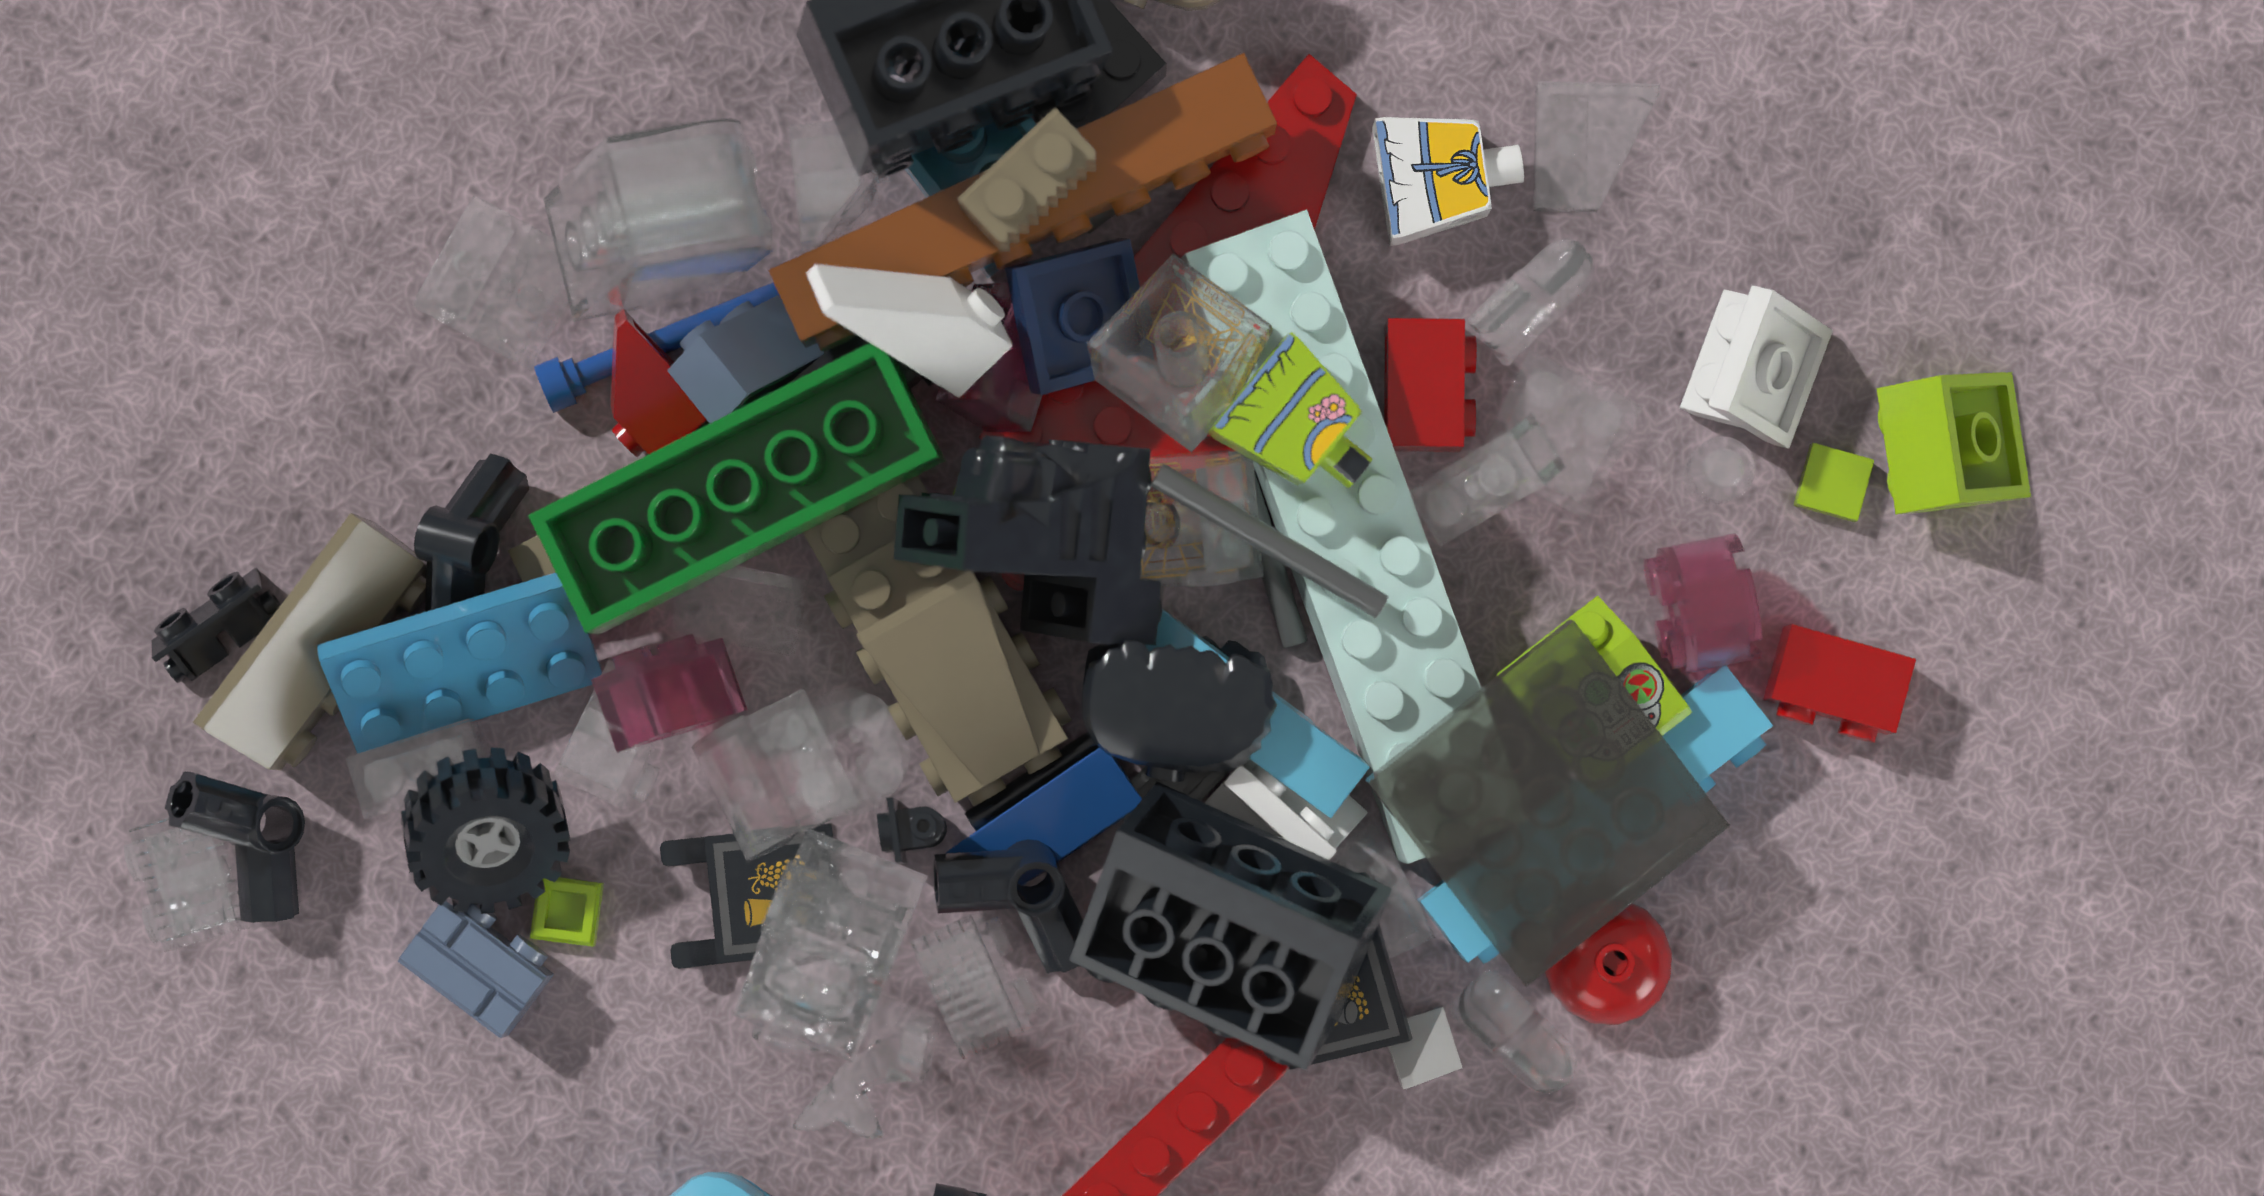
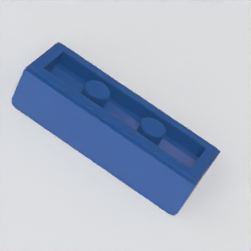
[945,748,1142,911]

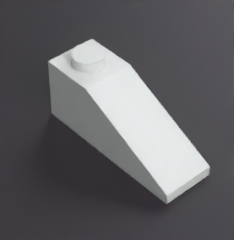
[806,264,1013,398]

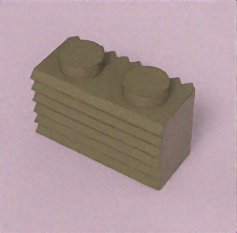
[957,108,1096,252]

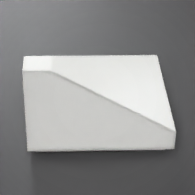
[1388,1006,1462,1089]

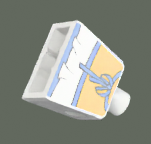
[1372,117,1524,246]

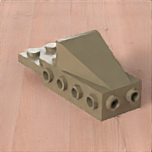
[803,475,1072,806]

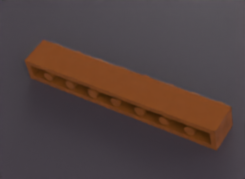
[768,53,1277,351]

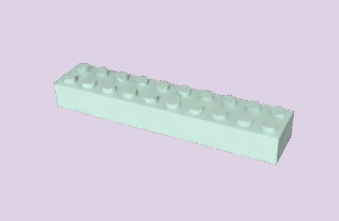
[1179,210,1529,864]

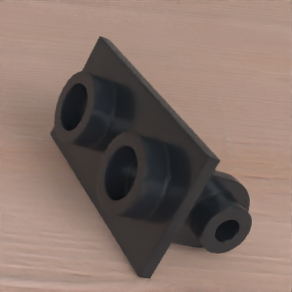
[151,568,281,683]
[877,797,947,865]

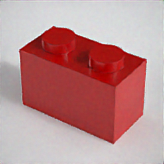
[1384,318,1477,452]
[1763,624,1916,743]

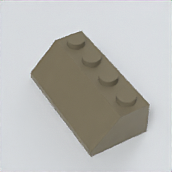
[193,513,427,771]

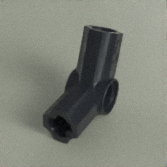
[414,453,530,612]
[165,771,305,923]
[933,839,1084,974]

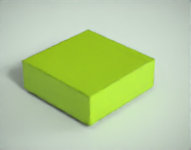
[1793,443,1874,522]
[530,877,604,947]

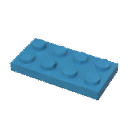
[317,572,605,756]

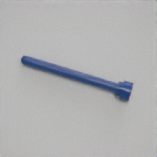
[534,282,781,413]

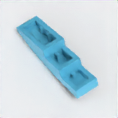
[1145,609,1370,818]

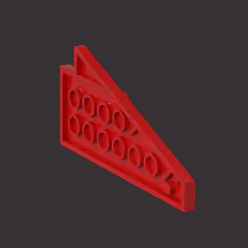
[979,54,1357,552]

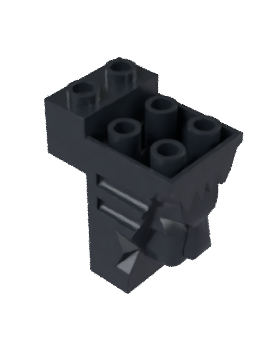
[893,435,1162,645]

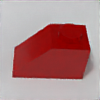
[611,308,706,457]

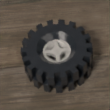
[401,747,571,914]

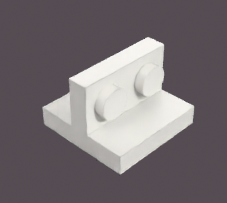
[1680,285,1833,449]
[1205,759,1368,860]

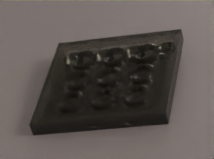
[1365,619,1730,986]

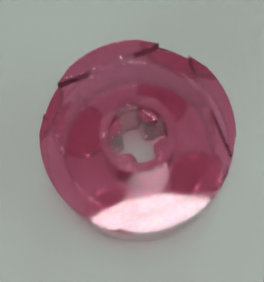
[1643,533,1763,674]

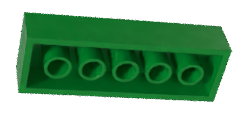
[528,343,946,634]

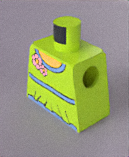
[1207,332,1373,489]

